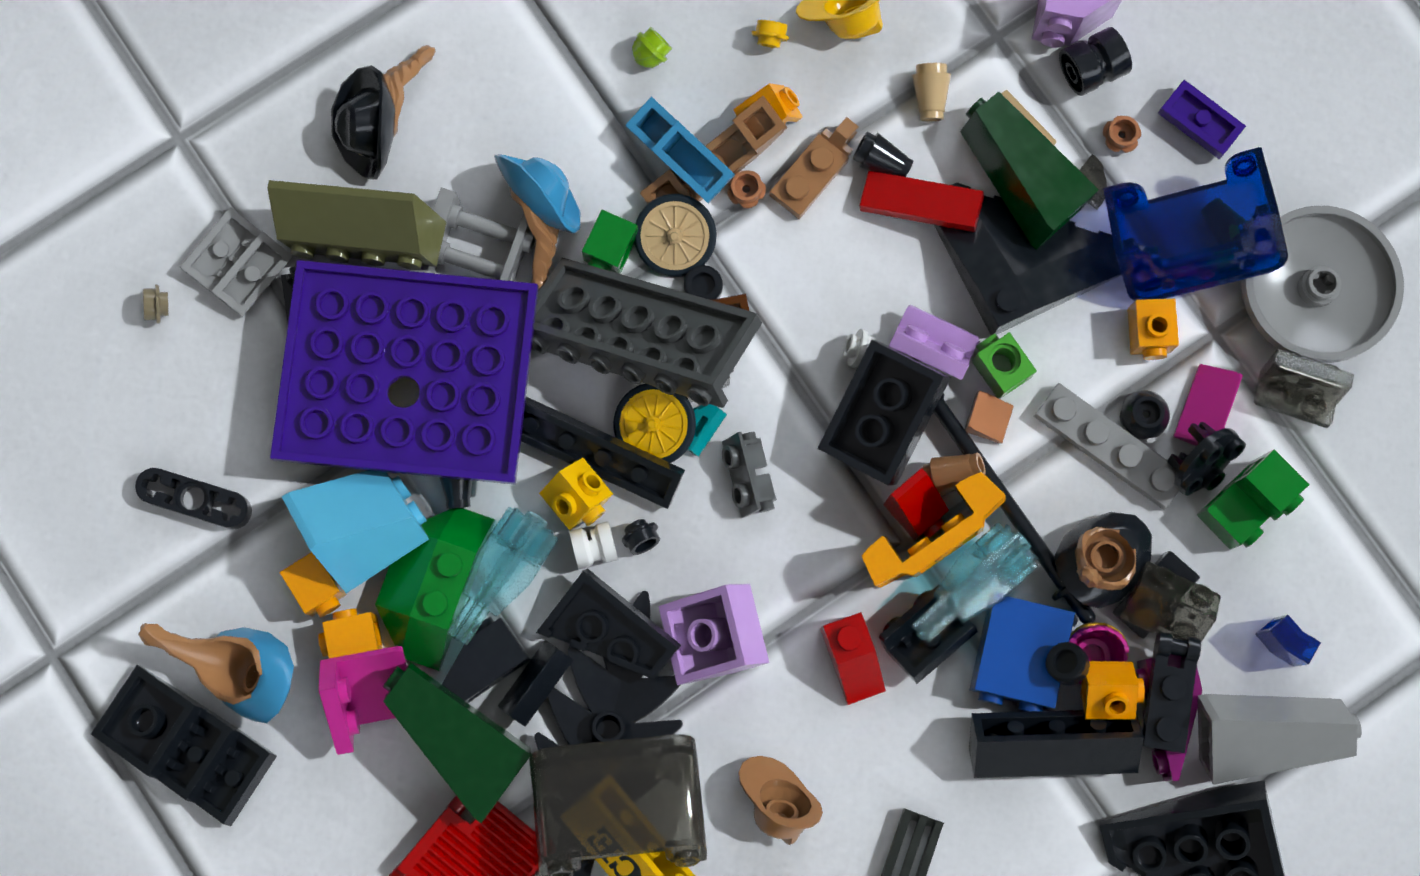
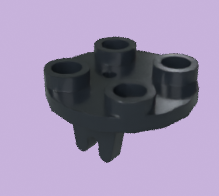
[1167,422,1246,496]

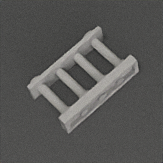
[410,187,536,281]

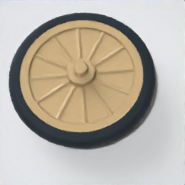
[634,194,717,277]

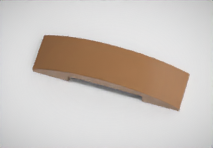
[640,96,787,204]

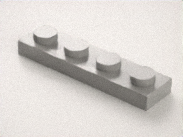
[1034,383,1179,510]

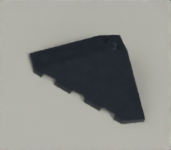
[934,182,1132,335]
[1100,780,1285,876]

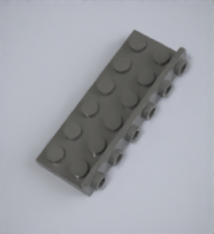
[532,257,762,408]

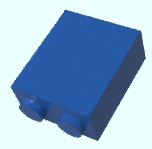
[969,593,1075,712]

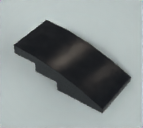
[91,665,277,826]

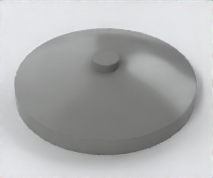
[1241,205,1404,363]

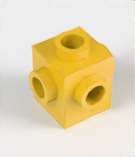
[539,458,613,530]

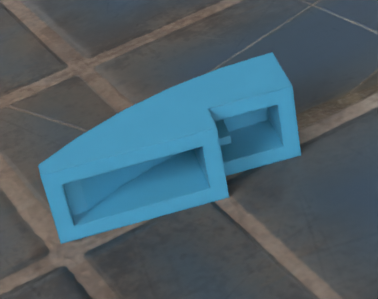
[625,96,735,204]

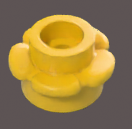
[751,20,789,48]

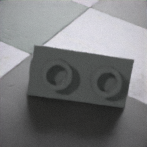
[722,432,777,518]

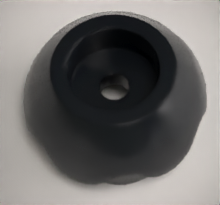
[1120,390,1170,440]

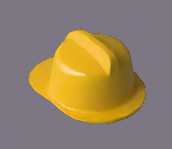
[796,0,883,39]

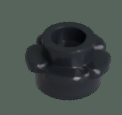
[622,519,660,555]

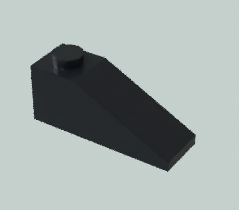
[442,617,531,703]

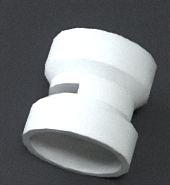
[569,521,618,570]

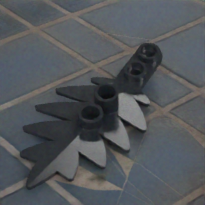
[534,591,683,876]

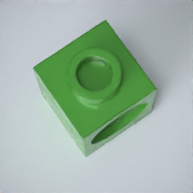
[972,332,1037,399]

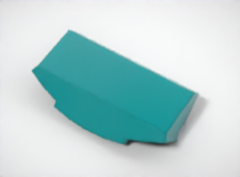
[688,404,727,457]

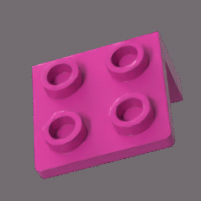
[319,646,407,755]

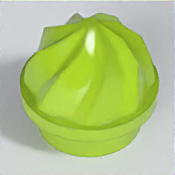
[632,27,672,68]

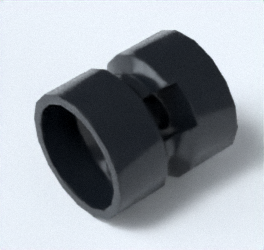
[1059,27,1132,96]

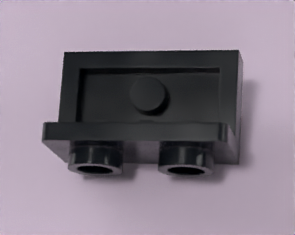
[879,585,978,684]

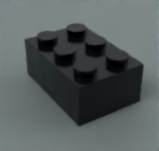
[817,340,951,486]

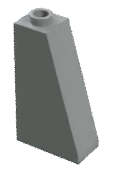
[1198,694,1362,785]

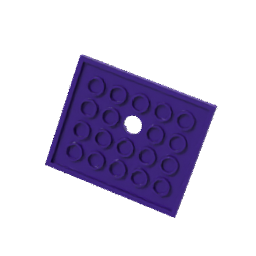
[270,260,539,485]

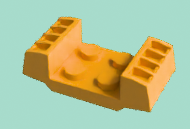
[862,472,1006,588]

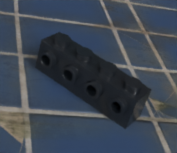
[969,710,1144,778]

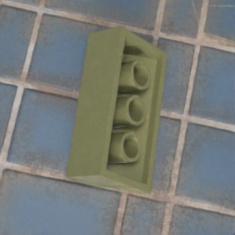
[267,180,447,270]

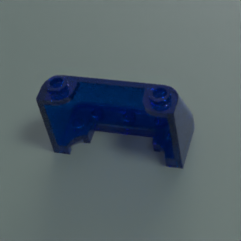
[1103,147,1288,301]

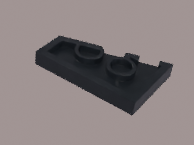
[536,568,681,679]

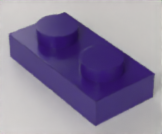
[1158,79,1246,160]

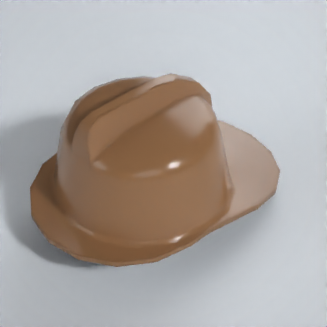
[738,756,823,845]

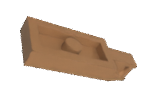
[769,117,859,219]

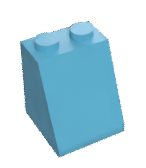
[282,470,429,593]

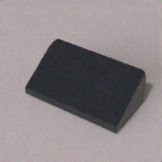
[498,640,573,727]

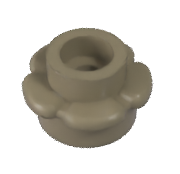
[143,284,169,324]

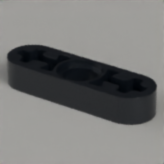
[135,468,252,529]

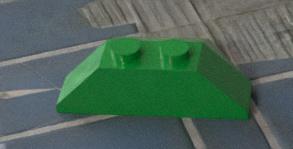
[375,508,495,671]

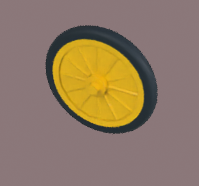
[613,383,696,463]

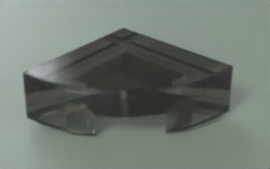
[1080,154,1107,210]

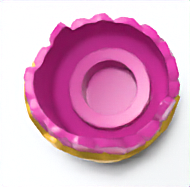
[1069,622,1129,684]

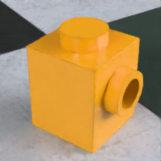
[1127,299,1179,360]
[279,552,347,618]
[318,609,383,658]
[1080,661,1145,719]

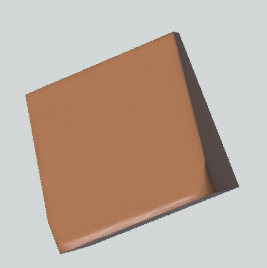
[965,390,1014,444]

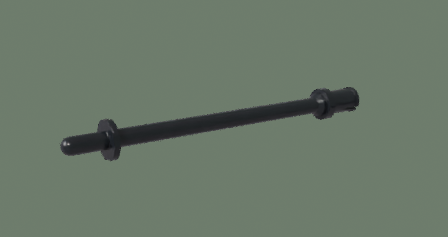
[912,357,1096,624]

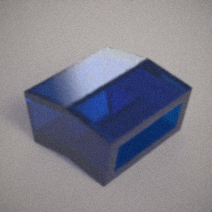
[1255,615,1321,667]

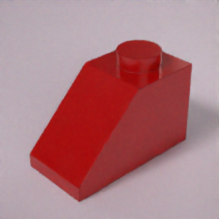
[883,468,949,541]
[820,612,886,705]

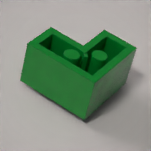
[1197,449,1310,549]

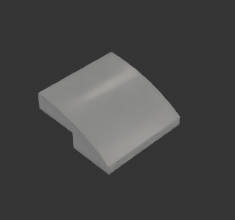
[180,207,293,317]

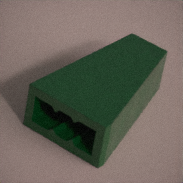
[960,92,1099,250]
[383,662,531,823]

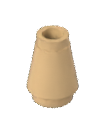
[912,63,951,121]

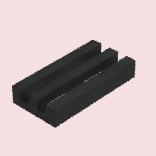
[881,808,944,876]

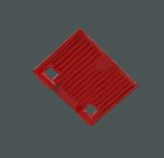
[389,796,555,876]

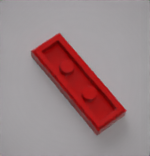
[859,171,984,232]

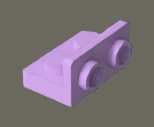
[889,305,979,380]

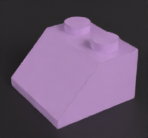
[1032,0,1122,48]
[658,584,769,685]

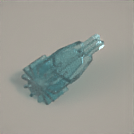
[447,507,558,646]
[912,523,1038,642]

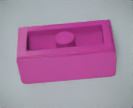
[1173,364,1243,446]

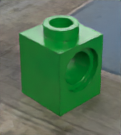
[582,210,638,274]

